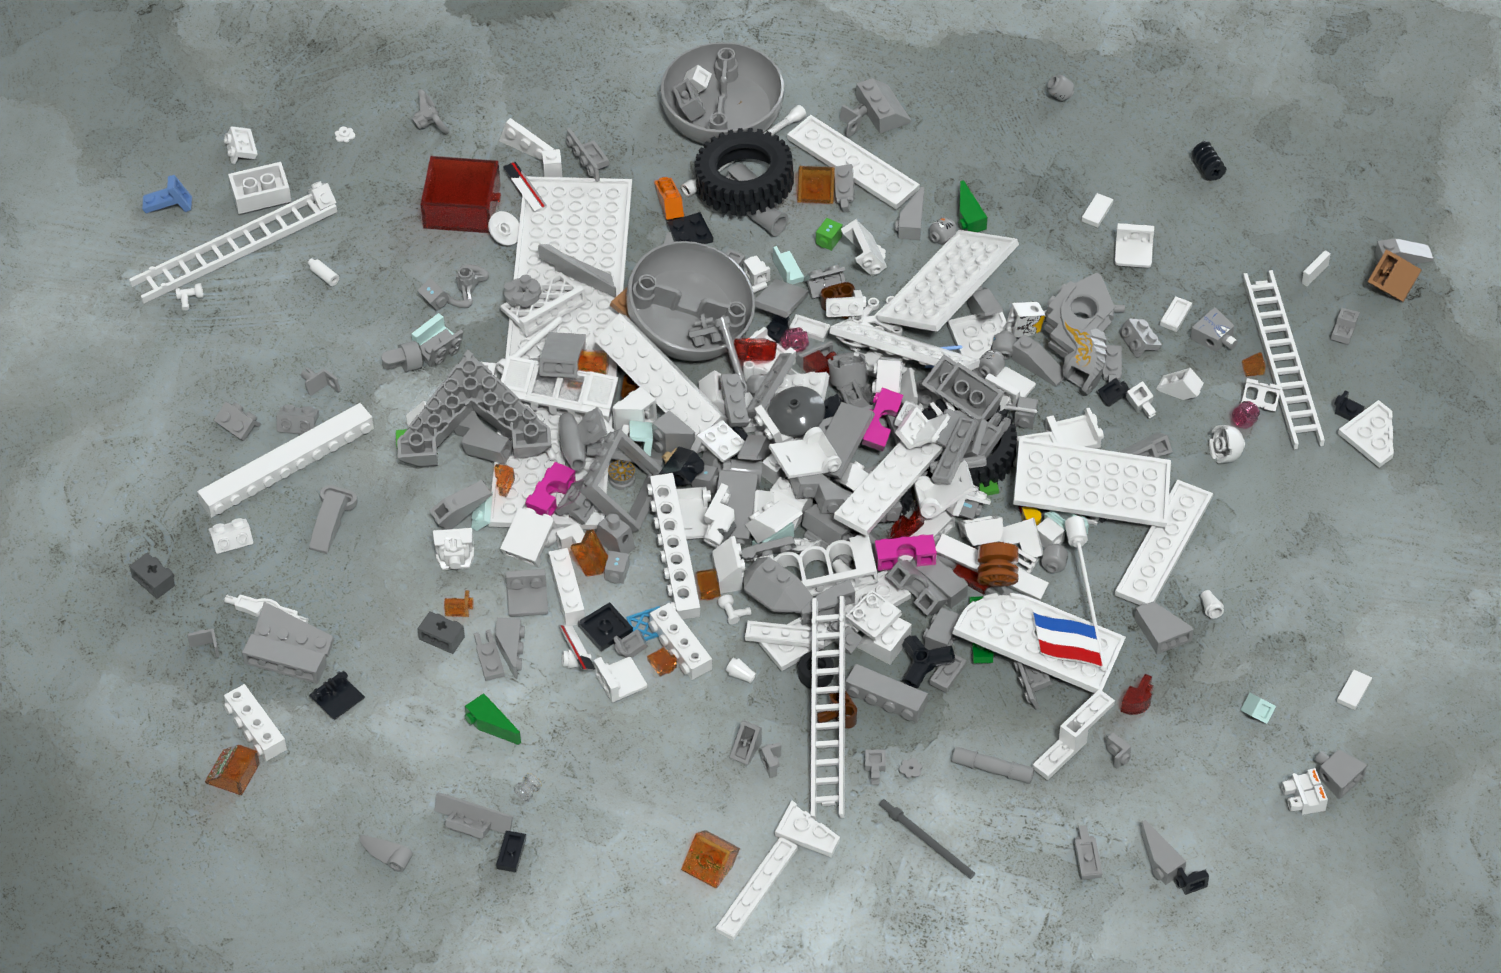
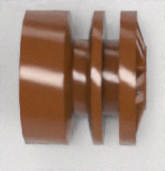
[978,542,1019,587]

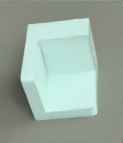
[1241,693,1276,724]

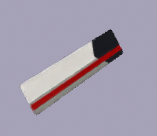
[503,162,547,211]
[558,625,596,670]

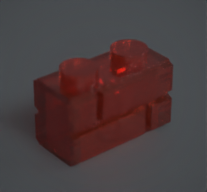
[734,338,777,361]

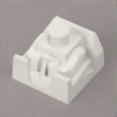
[957,515,1003,547]
[433,528,474,570]

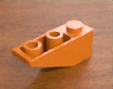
[654,177,684,220]

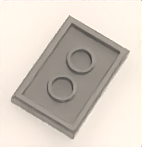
[755,279,809,318]

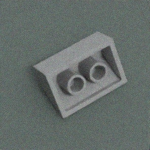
[856,78,911,134]

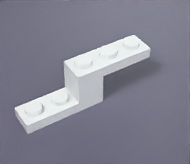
[1032,689,1115,780]

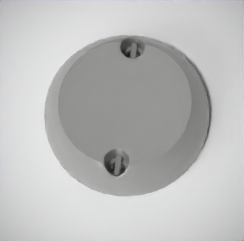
[661,43,784,144]
[626,241,755,361]

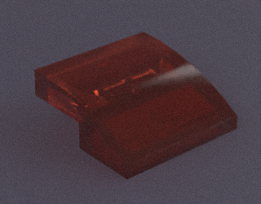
[888,507,925,539]

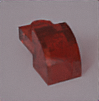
[1121,674,1154,715]

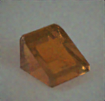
[1242,352,1265,377]

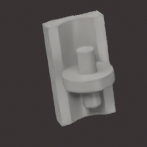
[689,313,722,346]

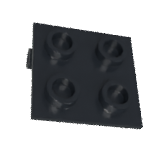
[309,671,365,720]

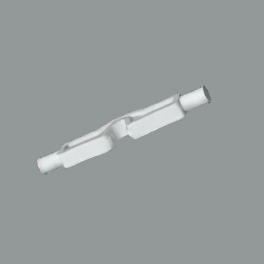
[224,595,309,623]

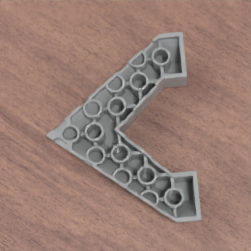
[397,350,552,466]

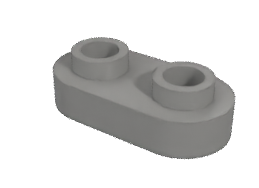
[320,485,357,510]

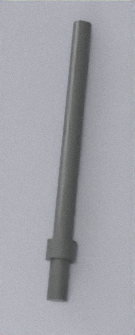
[879,799,975,879]

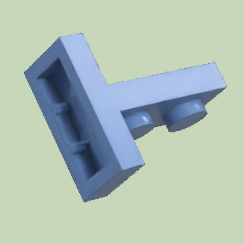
[142,175,192,213]

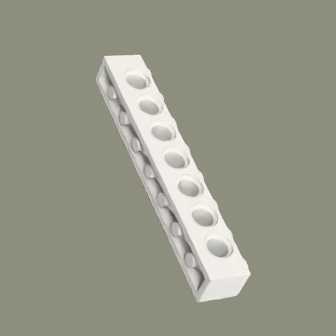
[647,473,700,619]

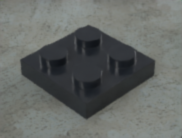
[666,212,713,244]
[578,602,633,652]

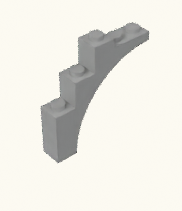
[454,411,513,464]
[789,474,902,529]

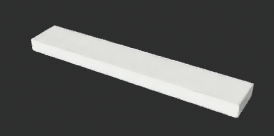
[936,533,1049,601]
[716,837,798,941]

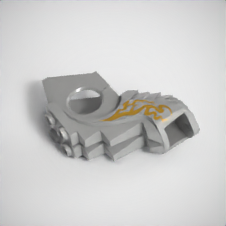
[1045,273,1116,394]

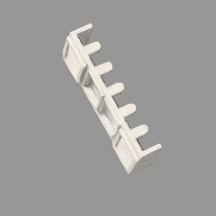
[501,356,618,423]

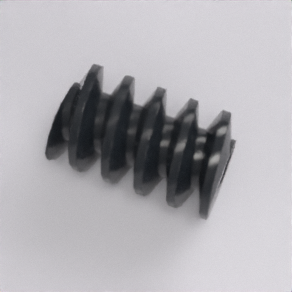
[1192,141,1227,181]

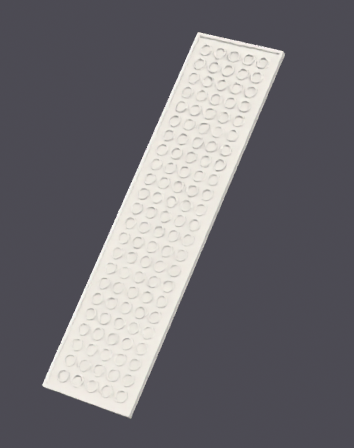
[488,176,632,530]

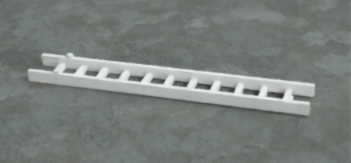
[129,194,337,303]
[1243,270,1325,449]
[811,596,845,820]

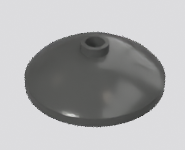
[768,386,825,437]

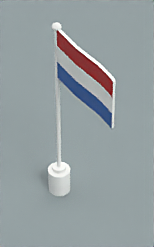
[1033,516,1108,671]

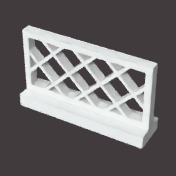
[500,272,587,337]

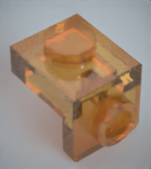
[696,569,721,600]

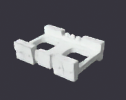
[1241,378,1281,412]

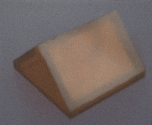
[797,166,835,204]

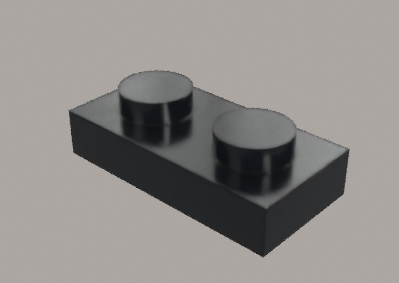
[496,830,526,873]

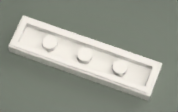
[745,621,826,649]

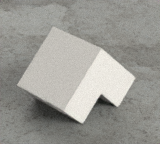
[556,523,589,559]

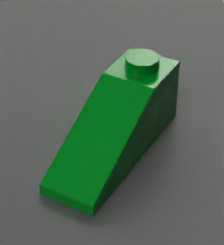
[958,180,988,233]
[464,693,521,745]

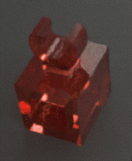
[803,350,837,377]

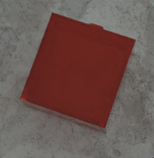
[421,156,501,233]

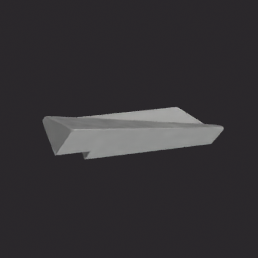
[538,244,616,297]

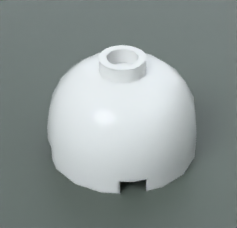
[1209,425,1245,463]

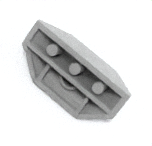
[744,557,814,613]

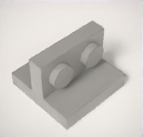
[555,478,596,525]

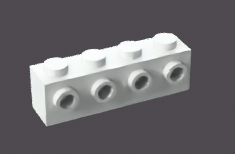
[648,603,712,680]
[223,684,287,761]

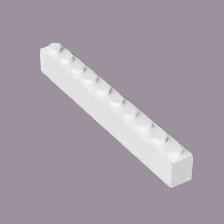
[197,403,374,518]

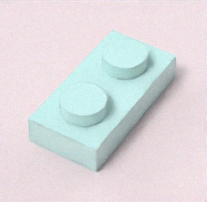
[471,492,493,531]

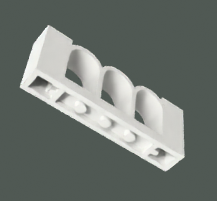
[754,534,879,607]

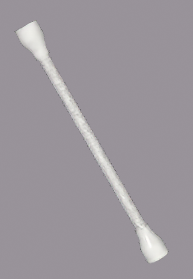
[681,105,806,197]

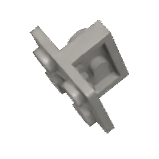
[804,265,846,299]

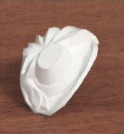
[792,538,822,553]

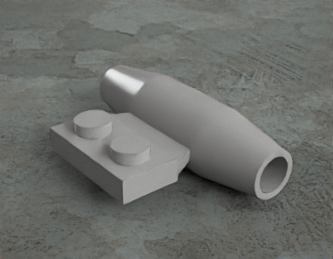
[559,407,608,470]

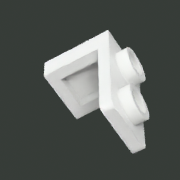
[826,290,866,317]

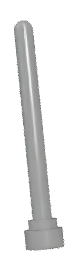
[714,316,748,397]

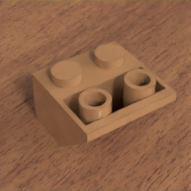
[1368,250,1422,302]

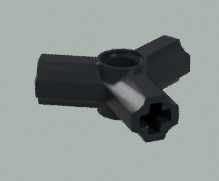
[902,635,955,688]

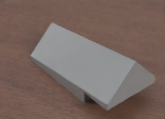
[921,355,1004,420]

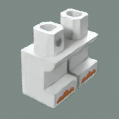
[1281,768,1328,815]

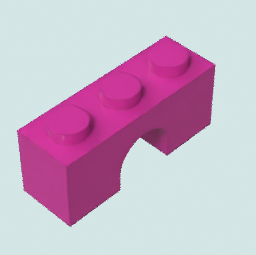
[862,387,903,452]
[525,462,576,517]
[875,534,937,571]

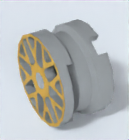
[608,460,635,490]

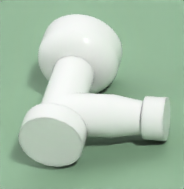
[176,283,204,311]
[718,594,751,625]

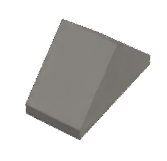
[730,720,762,765]

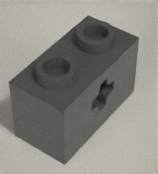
[129,553,175,599]
[418,611,465,654]

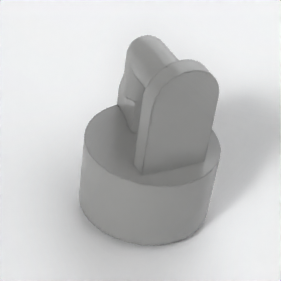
[381,341,424,372]

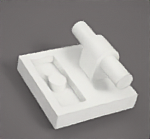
[845,589,902,642]

